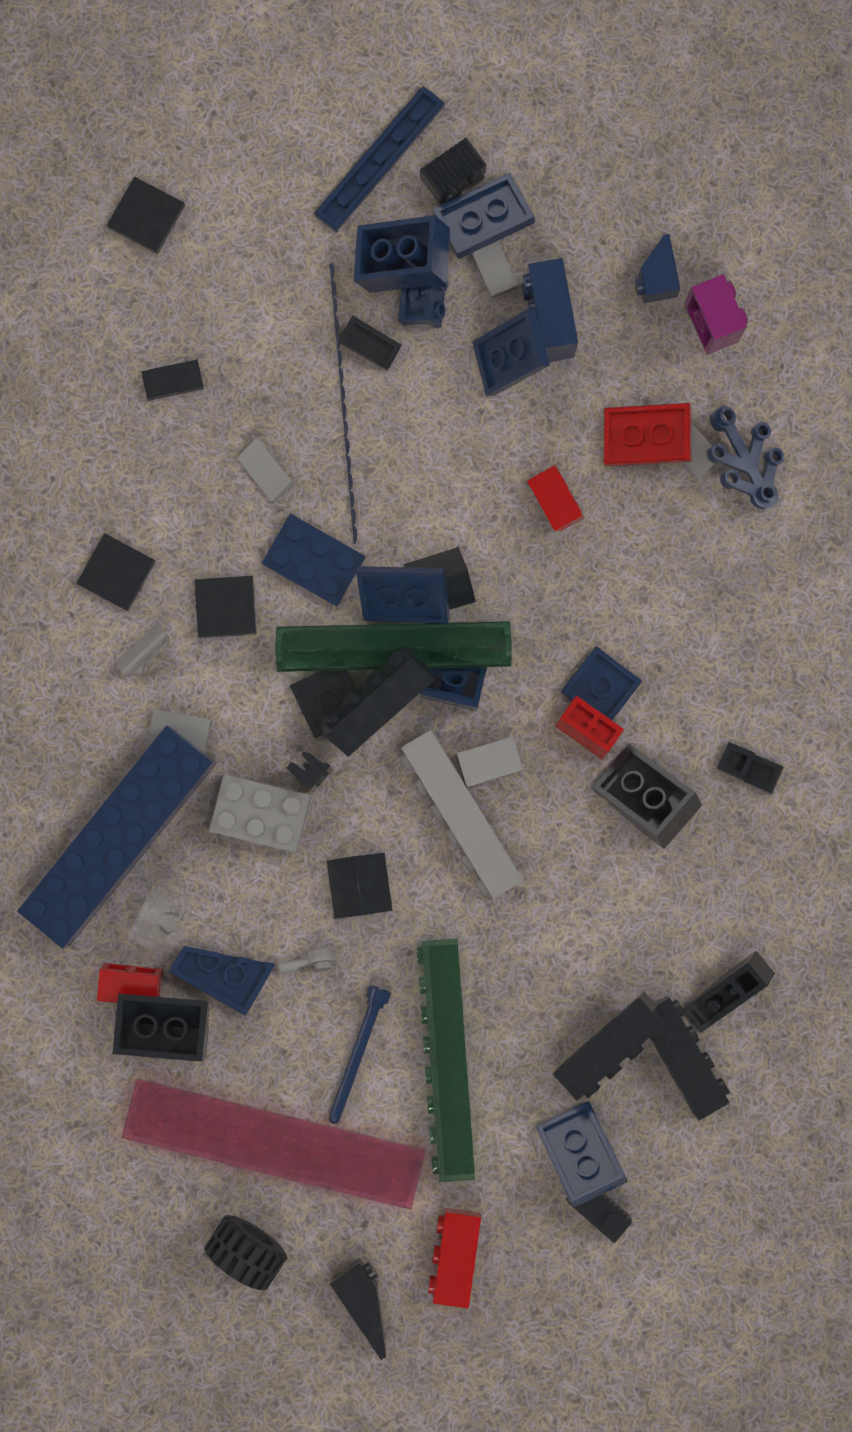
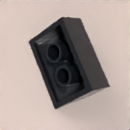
[112,993,209,1062]

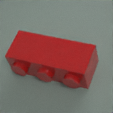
[428,1208,481,1309]

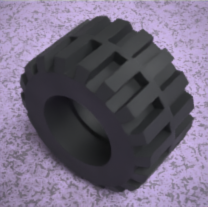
[204,1215,287,1291]

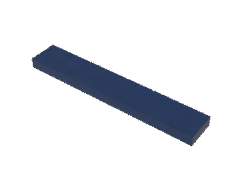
[314,86,445,233]

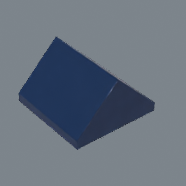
[420,654,487,711]

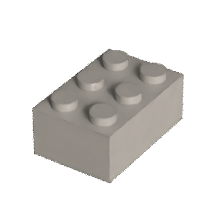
[209,774,312,853]

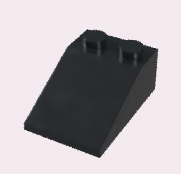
[592,744,702,849]

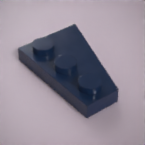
[169,946,276,1016]

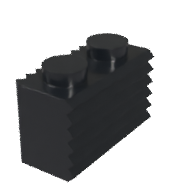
[420,137,487,205]
[566,1193,632,1243]

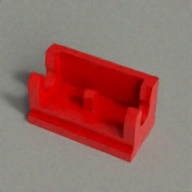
[527,465,585,532]
[555,696,624,760]
[97,962,163,1003]

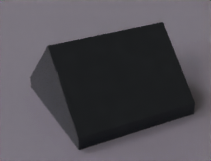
[403,547,476,610]
[327,852,393,919]

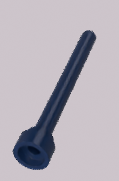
[329,985,392,1124]

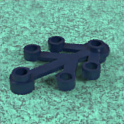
[707,406,784,509]

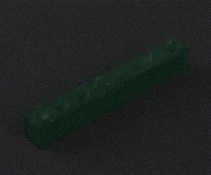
[275,621,512,672]
[417,938,475,1183]

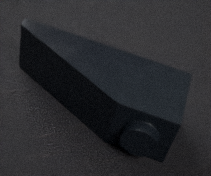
[683,951,775,1033]
[330,1258,387,1360]

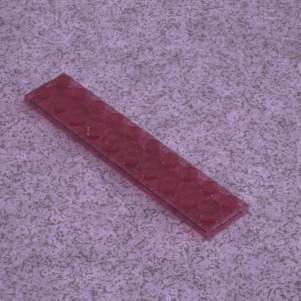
[122,1078,426,1210]

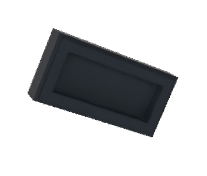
[338,315,402,371]
[141,359,204,401]

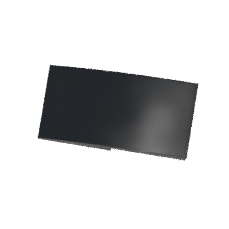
[717,742,784,795]

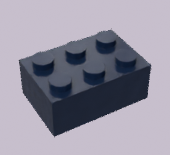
[354,215,450,293]
[521,258,578,362]

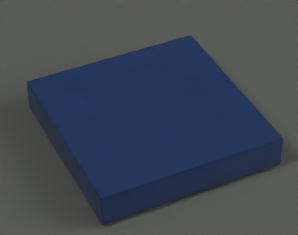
[561,646,642,720]

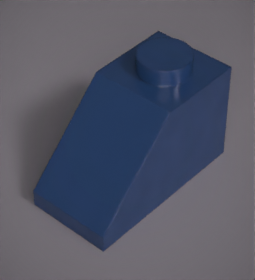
[635,234,680,303]

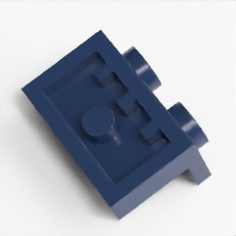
[398,278,448,328]

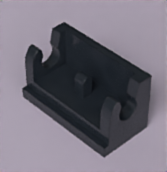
[286,752,333,792]

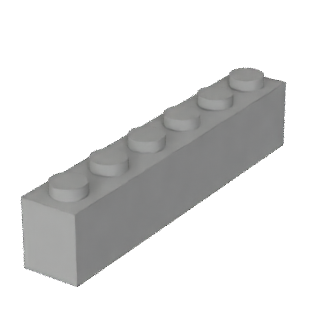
[399,729,523,899]

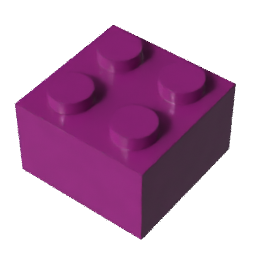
[684,274,748,355]

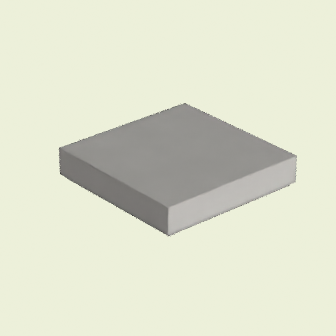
[145,709,212,753]

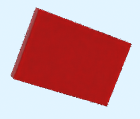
[604,403,692,466]

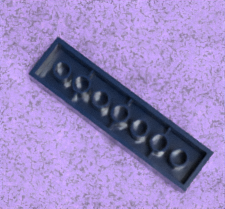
[17,725,217,949]

